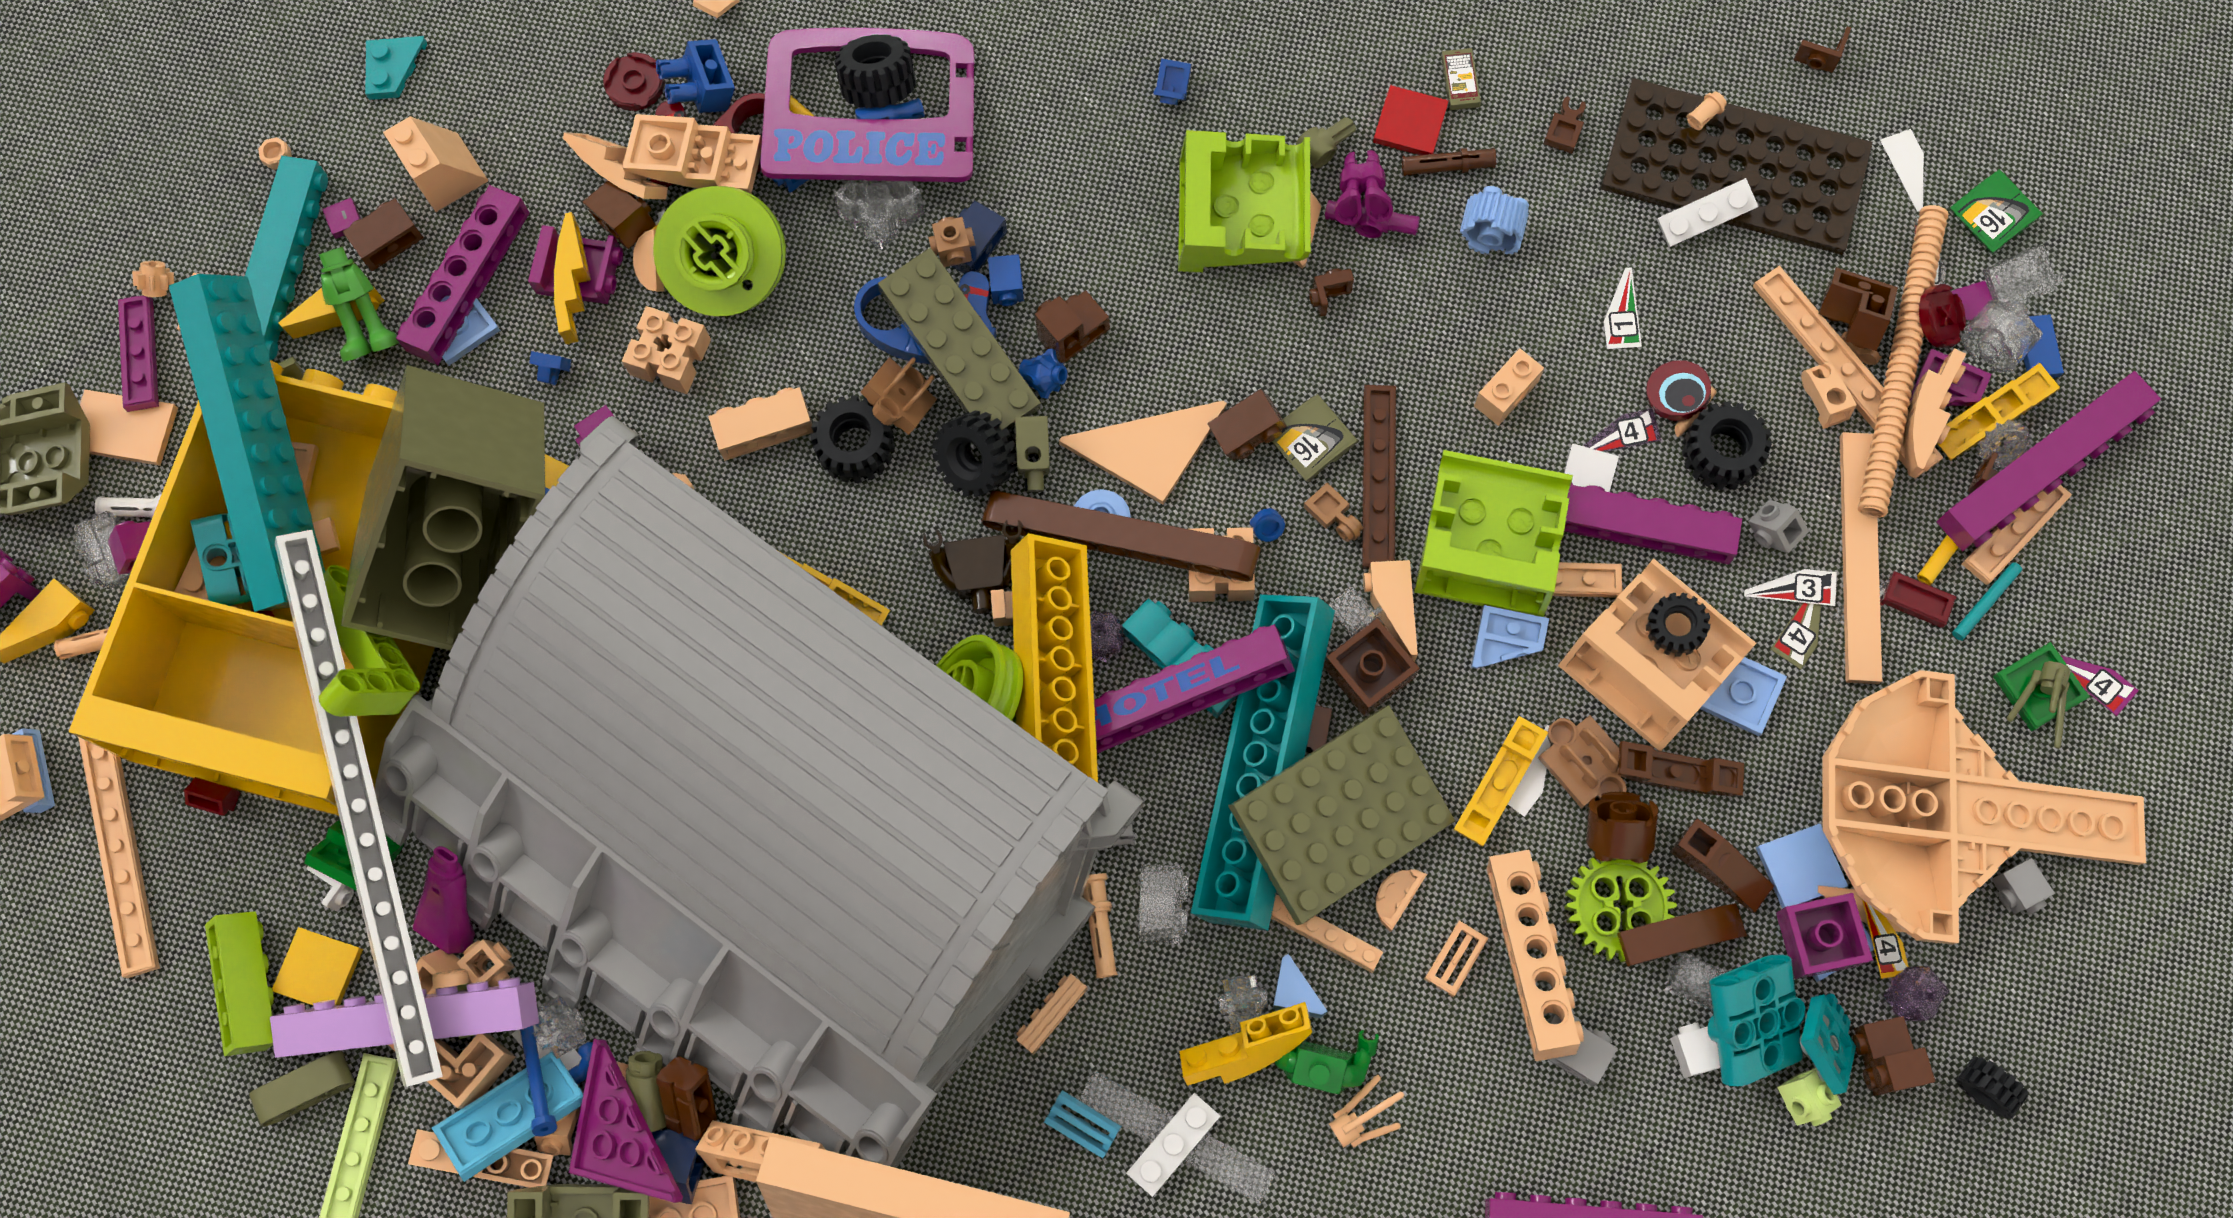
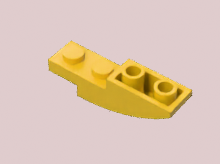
[1179,1002,1312,1086]

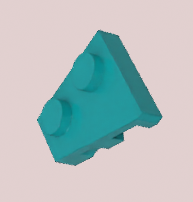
[365,36,427,100]

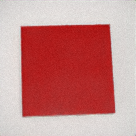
[1373,85,1449,155]

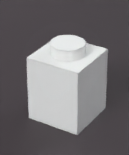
[1670,1022,1720,1078]

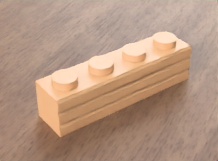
[1016,974,1088,1055]

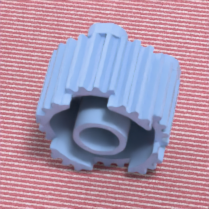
[1460,186,1529,255]

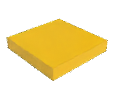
[272,927,363,1006]

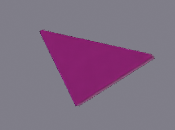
[569,1039,683,1203]

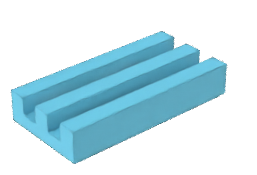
[1044,1090,1121,1159]

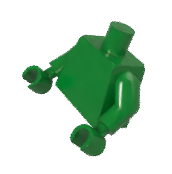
[1274,1030,1379,1094]

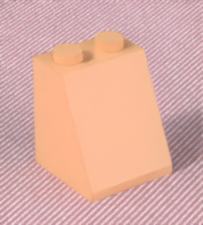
[383,116,488,212]

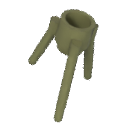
[2007,661,2071,749]

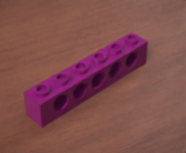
[396,185,530,365]

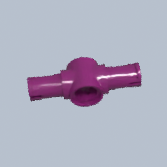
[1325,199,1420,238]

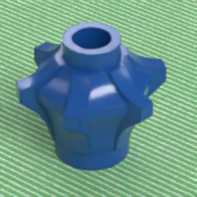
[1018,349,1067,399]

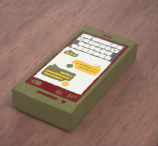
[1441,48,1481,111]

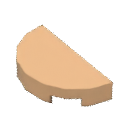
[633,229,664,292]
[1375,869,1427,932]

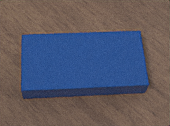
[2016,314,2064,378]

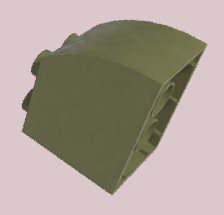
[341,365,545,651]

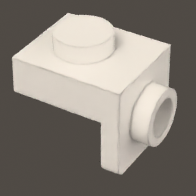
[306,866,354,911]

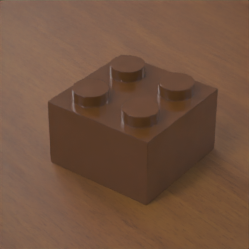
[1324,618,1420,717]

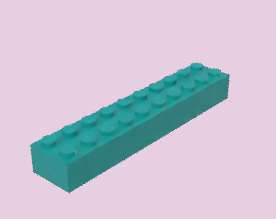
[169,274,325,612]
[1191,594,1335,931]

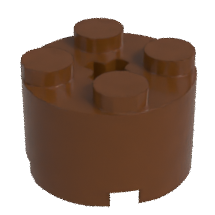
[1586,792,1658,863]

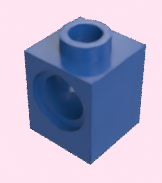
[988,254,1024,306]

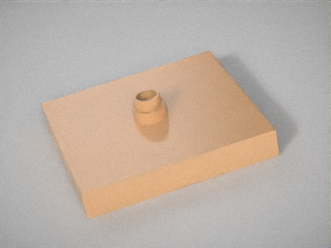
[756,1136,1070,1218]

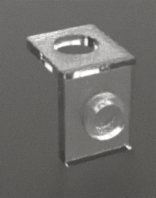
[1328,586,1383,637]

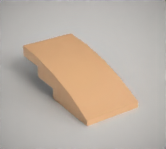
[622,114,762,194]

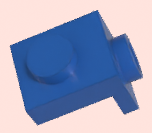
[1153,58,1192,105]

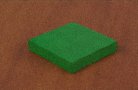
[1993,642,2089,732]

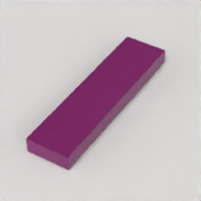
[118,295,159,412]

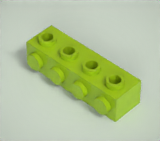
[205,911,274,1056]

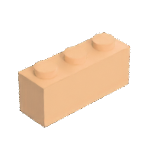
[708,387,813,461]

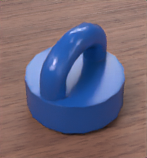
[1250,508,1285,542]

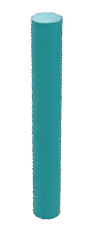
[1952,562,2023,641]

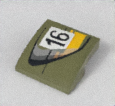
[1272,394,1359,482]

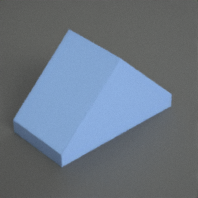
[1272,954,1327,1018]

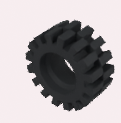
[1646,593,1711,656]
[1956,1056,2029,1119]

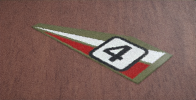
[1770,603,1821,670]

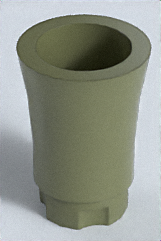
[626,1051,667,1132]

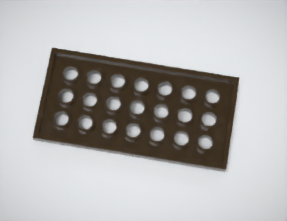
[1600,78,1873,255]

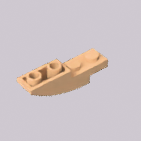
[1904,348,1966,478]
[408,1129,554,1188]

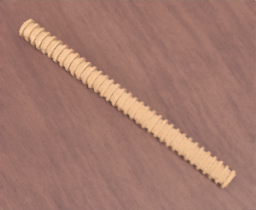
[1858,205,1949,518]

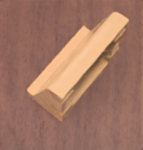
[1558,558,1756,751]

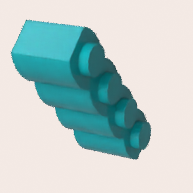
[1121,598,1238,718]

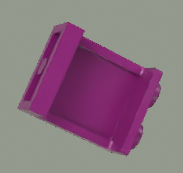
[528,225,623,304]

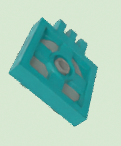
[1800,993,1856,1095]

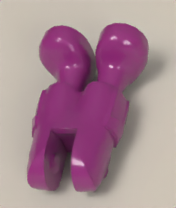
[1334,150,1393,225]

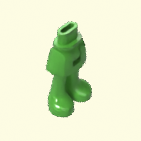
[318,246,399,362]

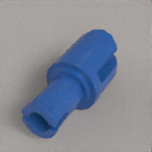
[855,98,925,119]

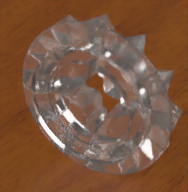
[1978,419,2030,468]

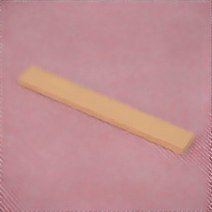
[1753,265,1943,479]
[1840,432,1882,684]
[78,737,160,978]

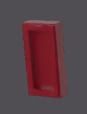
[1880,571,1956,628]

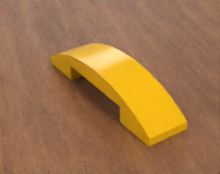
[1453,716,1548,847]

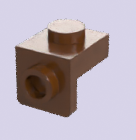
[1309,268,1354,316]

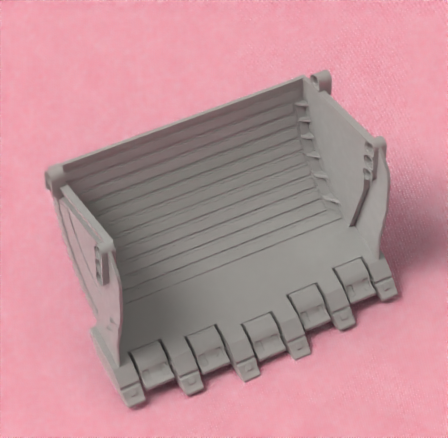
[375,416,1145,1168]

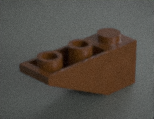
[1670,818,1774,913]

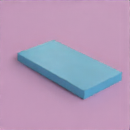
[432,1050,583,1182]

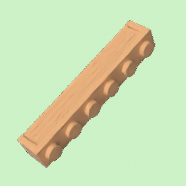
[1271,894,1383,973]

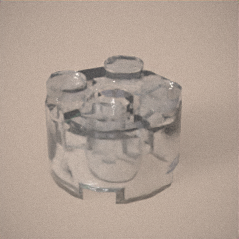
[1961,300,2043,373]

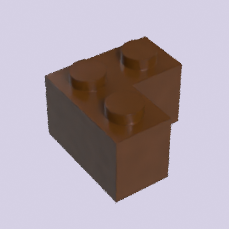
[1818,267,1898,351]
[1035,290,1110,364]
[1853,1016,1936,1096]

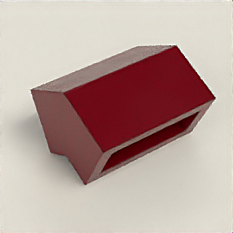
[184,777,241,816]

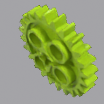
[1564,858,1677,962]

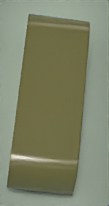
[249,1051,355,1127]

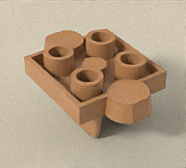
[860,357,937,435]
[1538,715,1627,809]

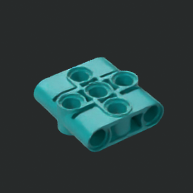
[190,512,251,606]
[1707,955,1805,1086]

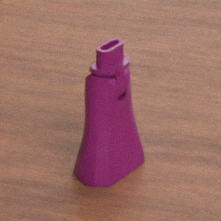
[412,846,475,954]

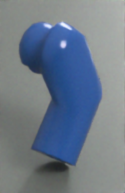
[568,1042,593,1085]

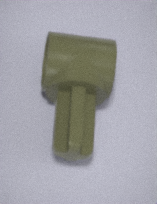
[1296,117,1356,169]

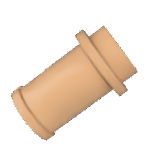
[1686,91,1727,130]

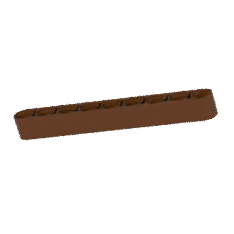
[981,491,1261,582]

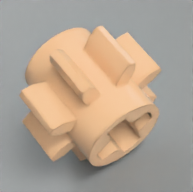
[132,261,174,297]

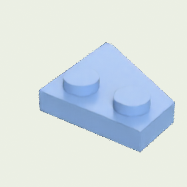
[1471,605,1549,669]

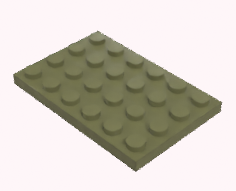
[1228,705,1455,925]

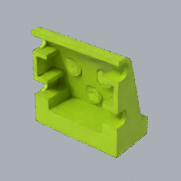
[1178,130,1311,273]
[1414,450,1573,617]

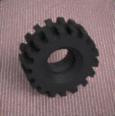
[932,411,1017,497]

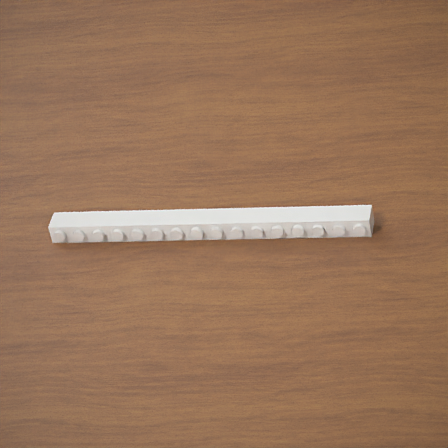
[275,530,443,1087]

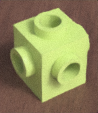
[1777,1068,1842,1126]

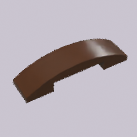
[1618,741,1744,797]
[1617,903,1747,967]

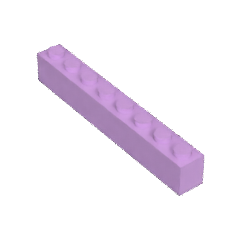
[270,977,539,1058]

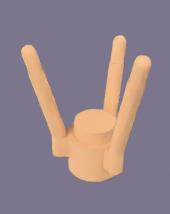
[1329,1075,1404,1148]

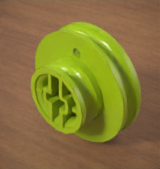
[653,186,786,316]
[936,635,1023,724]

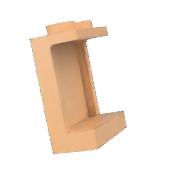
[0,734,44,822]

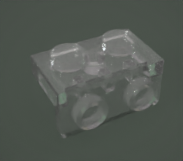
[1983,245,2065,308]

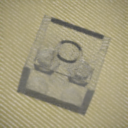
[1138,864,1189,944]

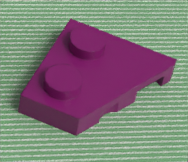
[1910,348,1992,406]

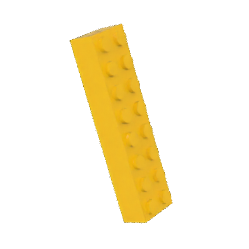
[1011,533,1098,782]

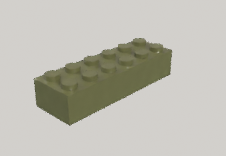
[878,248,1041,431]

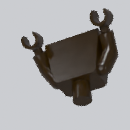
[923,520,1023,614]

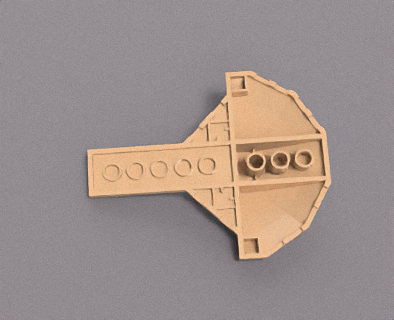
[1822,670,2146,945]

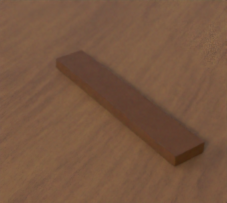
[1362,385,1396,569]

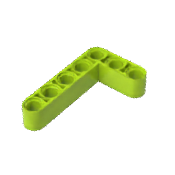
[319,565,420,717]

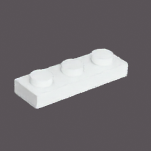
[1657,178,1758,247]
[1126,1093,1220,1197]

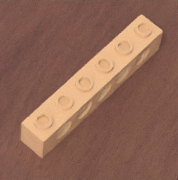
[1487,850,1584,1061]

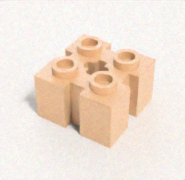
[622,306,711,394]
[1188,528,1255,602]

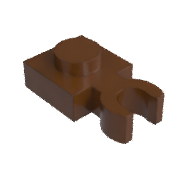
[1543,96,1586,154]

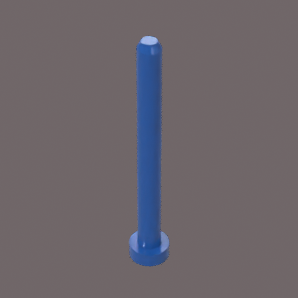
[520,1026,557,1136]

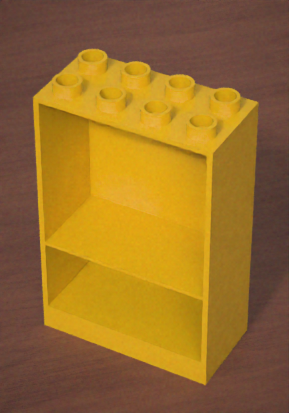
[69,360,435,816]

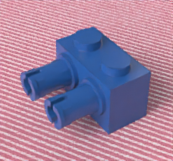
[656,39,735,113]

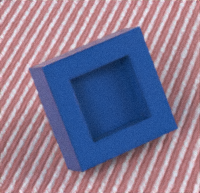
[529,351,572,385]

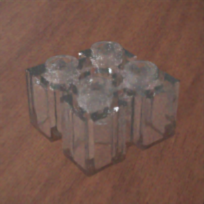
[833,180,925,250]

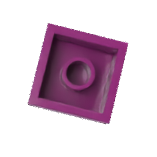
[1776,893,1873,980]

